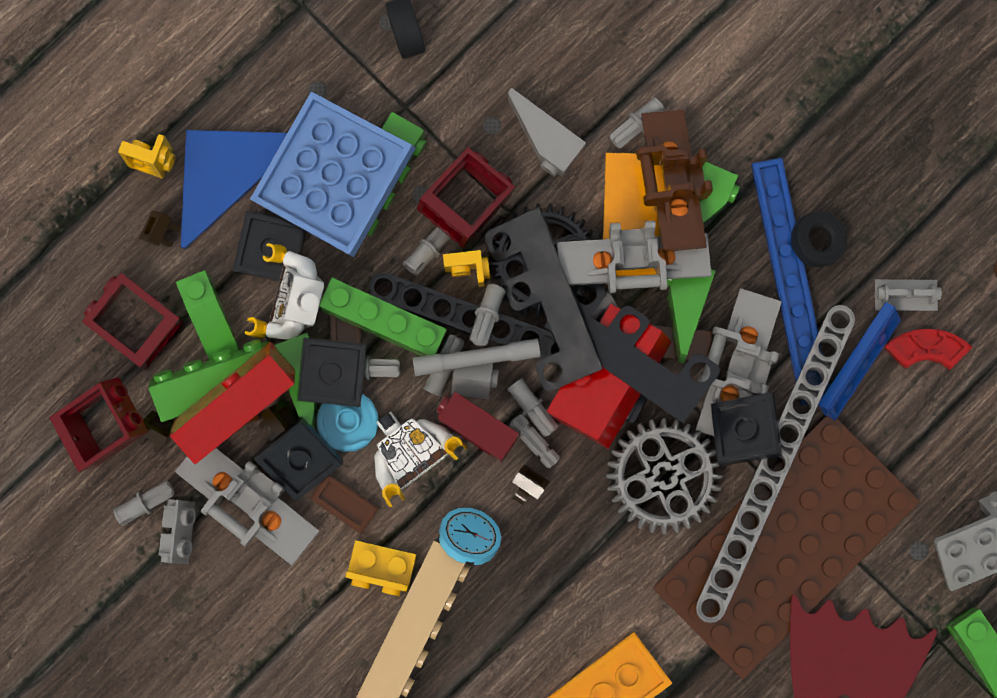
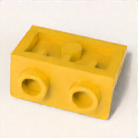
[118,134,176,179]
[443,250,490,287]
[345,540,417,596]

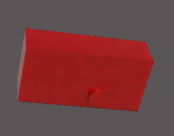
[546,304,672,449]
[170,342,295,465]

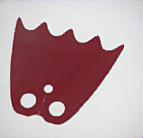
[790,595,937,698]

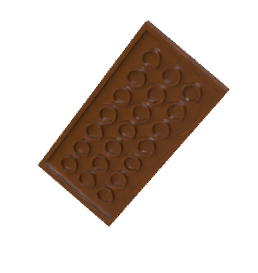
[653,416,920,679]

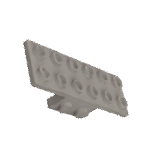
[934,491,997,591]

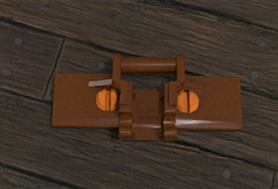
[636,110,713,252]

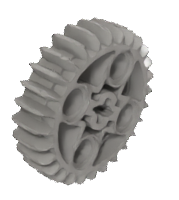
[606,418,723,534]

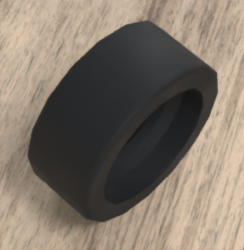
[385,0,426,59]

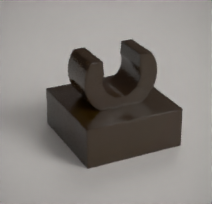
[139,211,180,247]
[259,400,299,441]
[139,410,173,453]
[512,464,550,505]

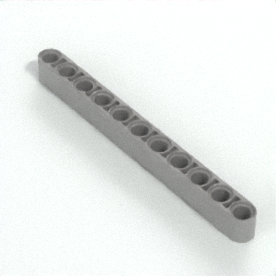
[695,305,855,623]

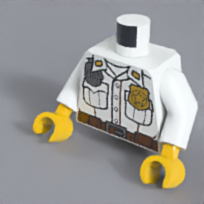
[244,243,324,340]
[374,412,468,507]

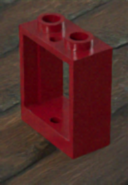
[417,147,515,249]
[82,273,184,370]
[49,377,148,472]
[436,392,519,463]

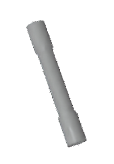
[412,339,540,376]

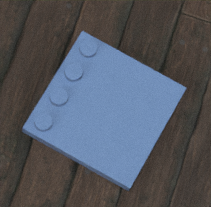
[250,92,416,257]

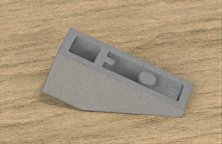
[508,88,586,177]

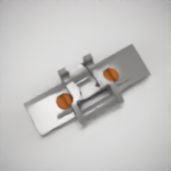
[557,221,711,293]
[695,288,782,437]
[175,448,320,566]

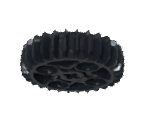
[487,203,593,318]

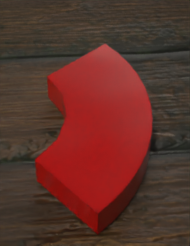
[884,329,973,370]

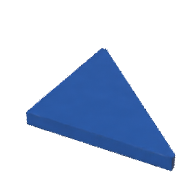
[181,130,287,249]

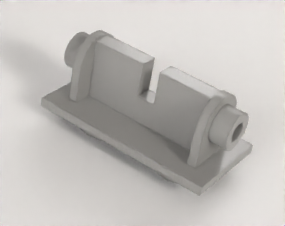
[875,279,942,311]
[158,499,196,564]

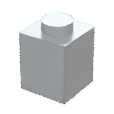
[451,351,499,400]

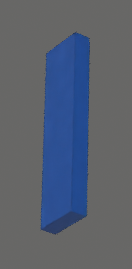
[818,302,901,421]

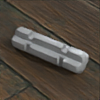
[510,414,560,468]

